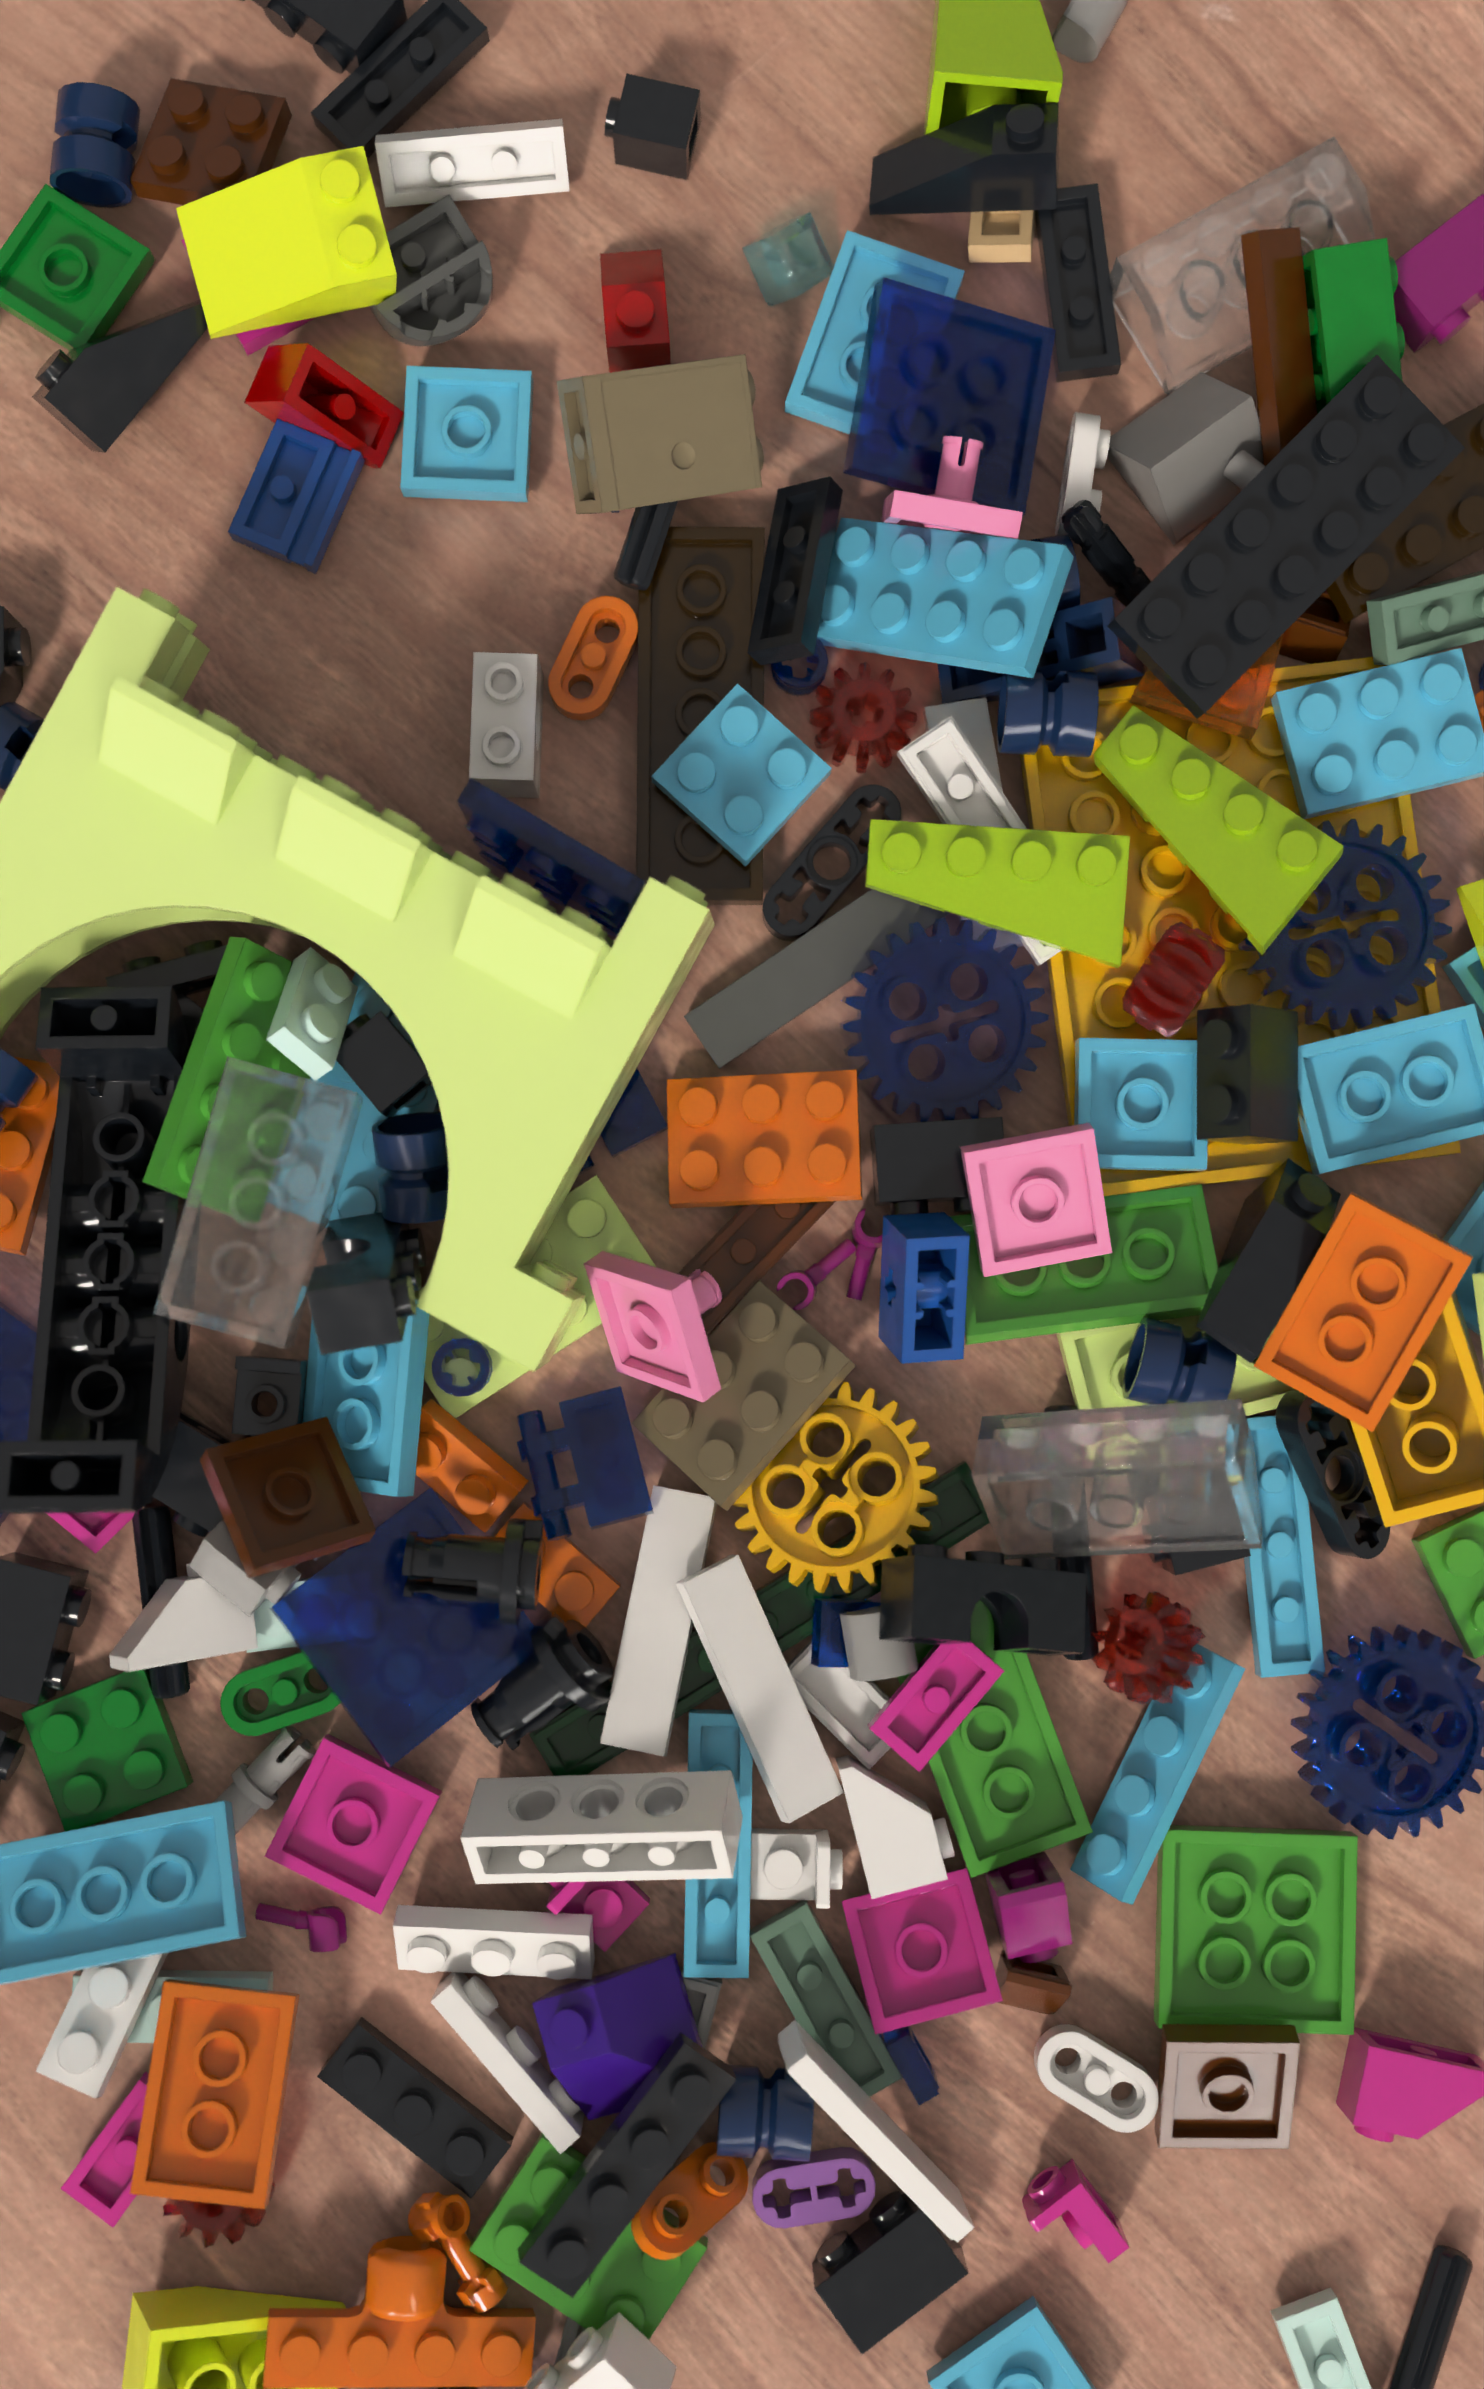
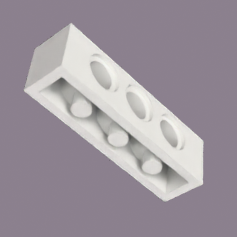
[460,1770,743,1884]

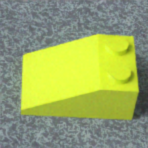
[176,146,397,339]
[122,2286,346,2389]

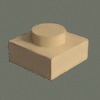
[968,210,1035,263]

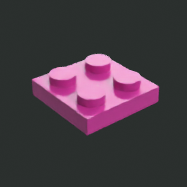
[265,1734,442,1915]
[842,1868,1003,2035]

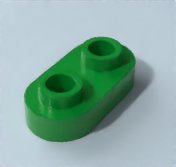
[220,1646,351,1736]

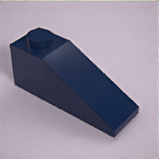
[937,597,1145,704]

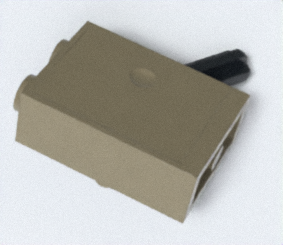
[556,354,764,591]

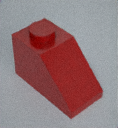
[600,249,671,373]
[244,343,404,468]

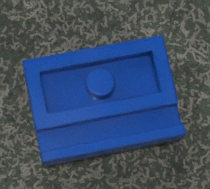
[228,418,365,574]

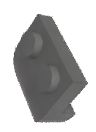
[369,195,493,346]

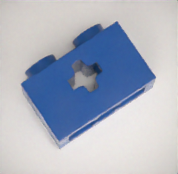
[878,1212,970,1364]

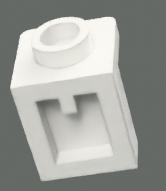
[750,1828,843,1909]

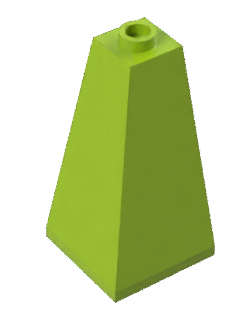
[924,0,1063,135]

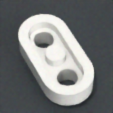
[1055,412,1111,539]
[1034,2024,1159,2133]

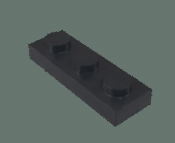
[311,0,489,159]
[1035,183,1121,382]
[747,476,843,666]
[317,2017,514,2198]

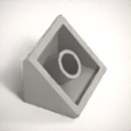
[1107,372,1264,545]

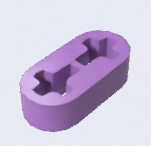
[752,2147,875,2228]

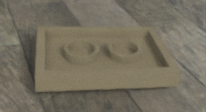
[632,1280,856,1511]

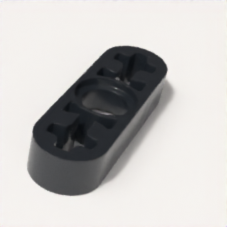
[762,785,901,941]
[1276,1389,1390,1559]

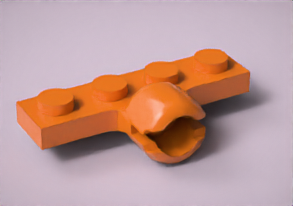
[263,2236,536,2388]

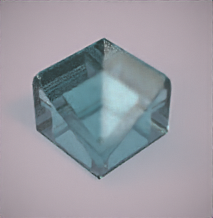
[742,212,834,306]

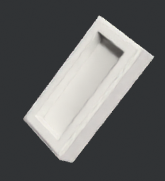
[787,1630,891,1770]

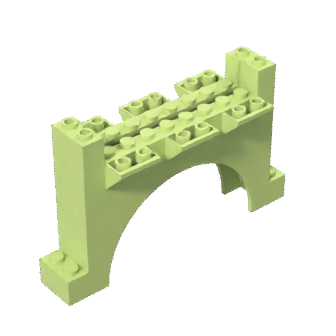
[0,587,715,1372]

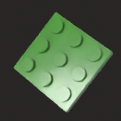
[1154,1825,1358,2035]

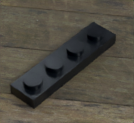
[517,2032,737,2298]

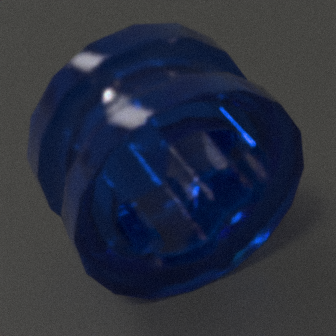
[771,639,828,696]
[432,1338,493,1397]

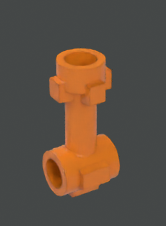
[408,2192,508,2313]

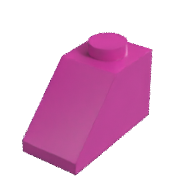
[1336,2027,1484,2142]

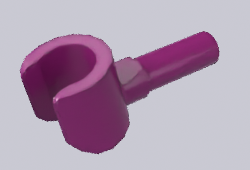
[846,1209,888,1300]
[776,1238,856,1310]
[255,1903,347,1952]

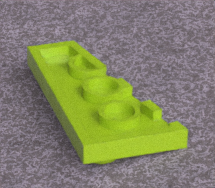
[1094,705,1344,955]
[865,819,1130,968]

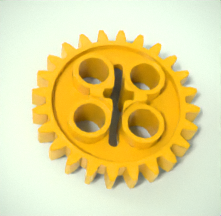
[733,1382,939,1593]

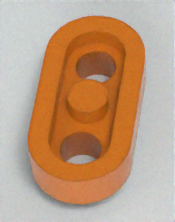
[548,596,638,721]
[631,2142,748,2260]

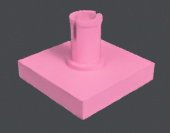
[880,436,1023,539]
[960,1123,1112,1277]
[584,1251,722,1403]

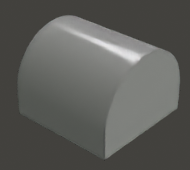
[1052,0,1128,63]
[840,1606,919,1681]

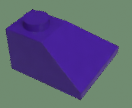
[532,1953,702,2121]

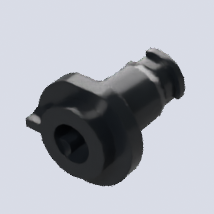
[402,1518,543,1626]
[471,1613,613,1750]

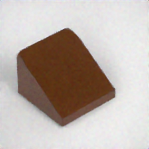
[1274,590,1351,664]
[996,1953,1072,2015]

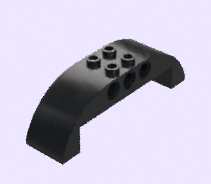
[0,986,199,1513]

